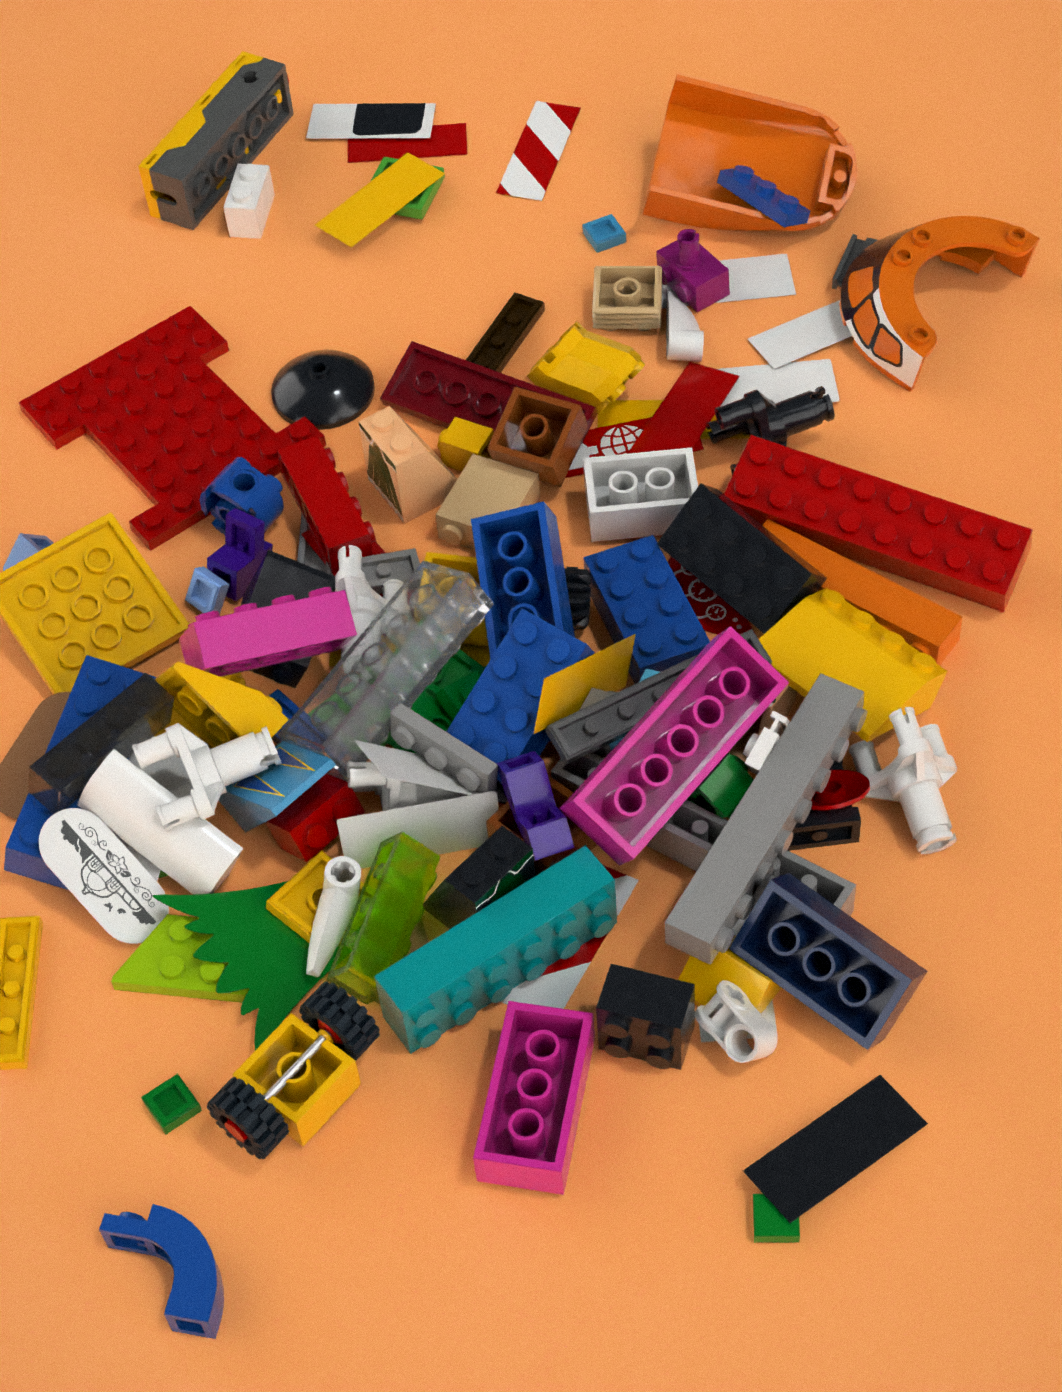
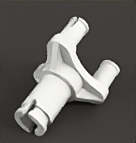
[335,545,410,680]
[848,707,957,854]
[132,723,282,831]
[338,761,468,811]

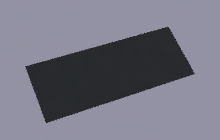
[743,1075,928,1223]

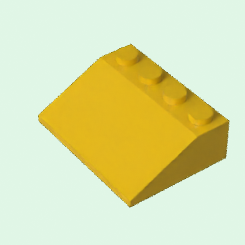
[759,588,948,742]

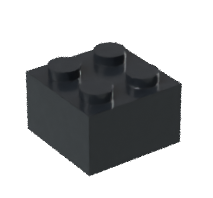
[596,964,695,1070]

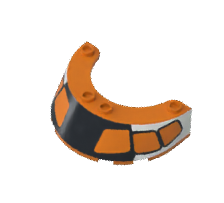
[839,216,1040,392]

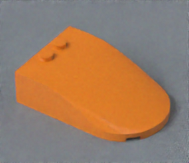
[642,74,857,231]

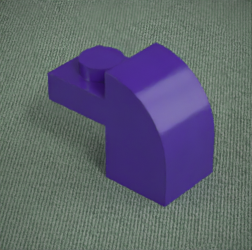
[207,508,273,601]

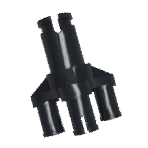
[706,386,835,475]

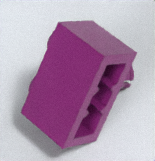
[656,229,730,312]

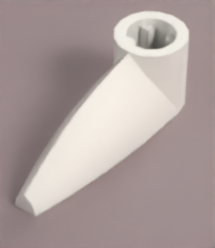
[666,291,704,362]
[306,856,362,977]

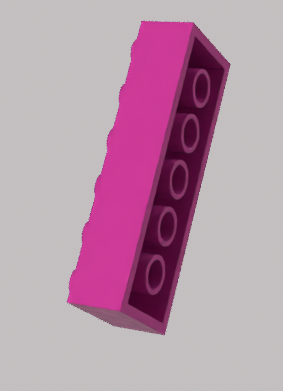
[560,626,789,866]

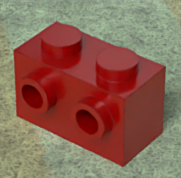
[265,773,365,862]

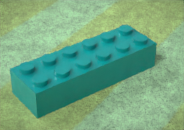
[374,845,617,1054]

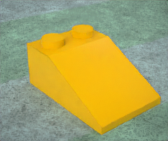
[149,661,289,748]

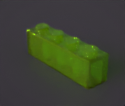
[326,831,441,1005]

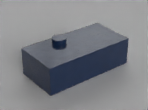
[729,873,928,1050]

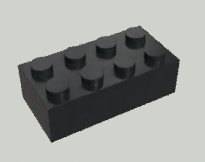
[657,483,827,634]

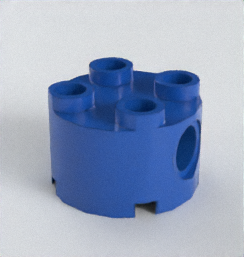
[199,457,284,535]

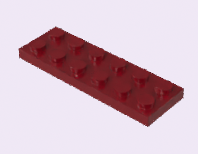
[380,341,598,458]

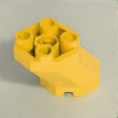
[527,321,645,414]

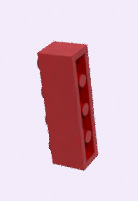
[277,436,376,572]

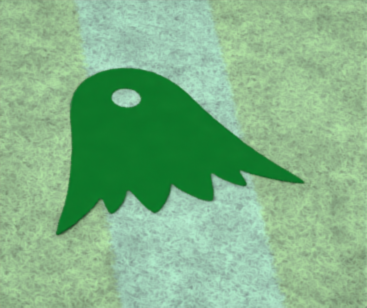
[153,881,363,1050]

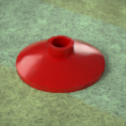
[811,770,870,811]

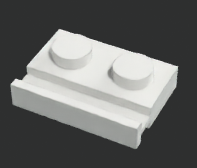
[743,711,790,775]

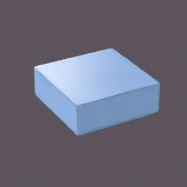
[185,566,229,615]

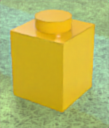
[437,417,494,471]

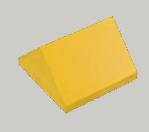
[678,935,782,1013]

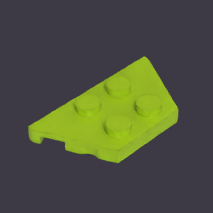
[111,914,249,1003]

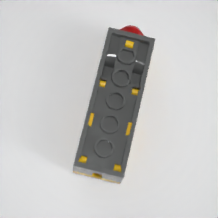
[138,51,294,230]

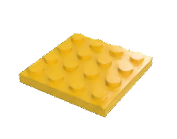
[0,512,189,695]

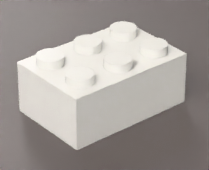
[583,447,698,542]

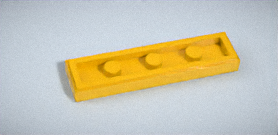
[0,916,43,1070]

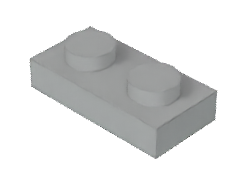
[361,548,422,594]

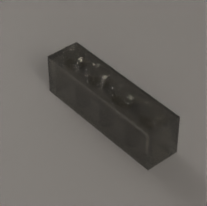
[28,673,175,814]

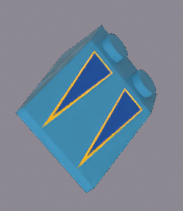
[219,741,336,833]

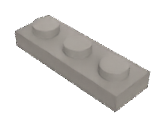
[390,703,498,793]

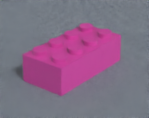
[179,587,357,677]
[473,1001,595,1195]

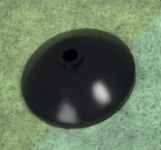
[271,349,375,430]

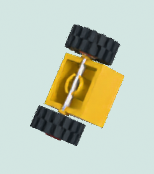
[207,981,380,1159]

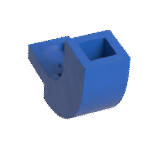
[99,1204,224,1339]

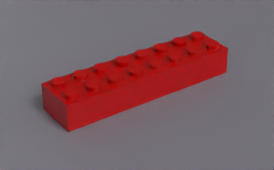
[724,435,1033,612]

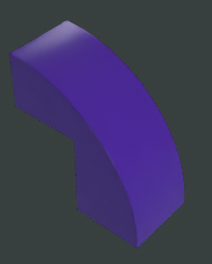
[496,751,575,861]

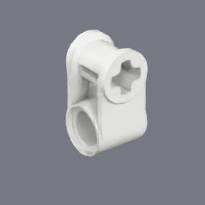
[694,980,778,1063]

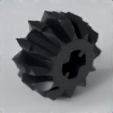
[564,566,591,631]

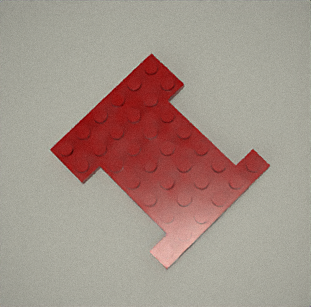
[18,306,326,551]

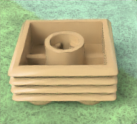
[592,266,662,331]

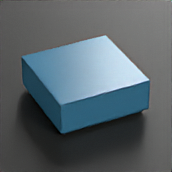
[582,214,627,253]

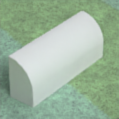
[77,749,243,895]

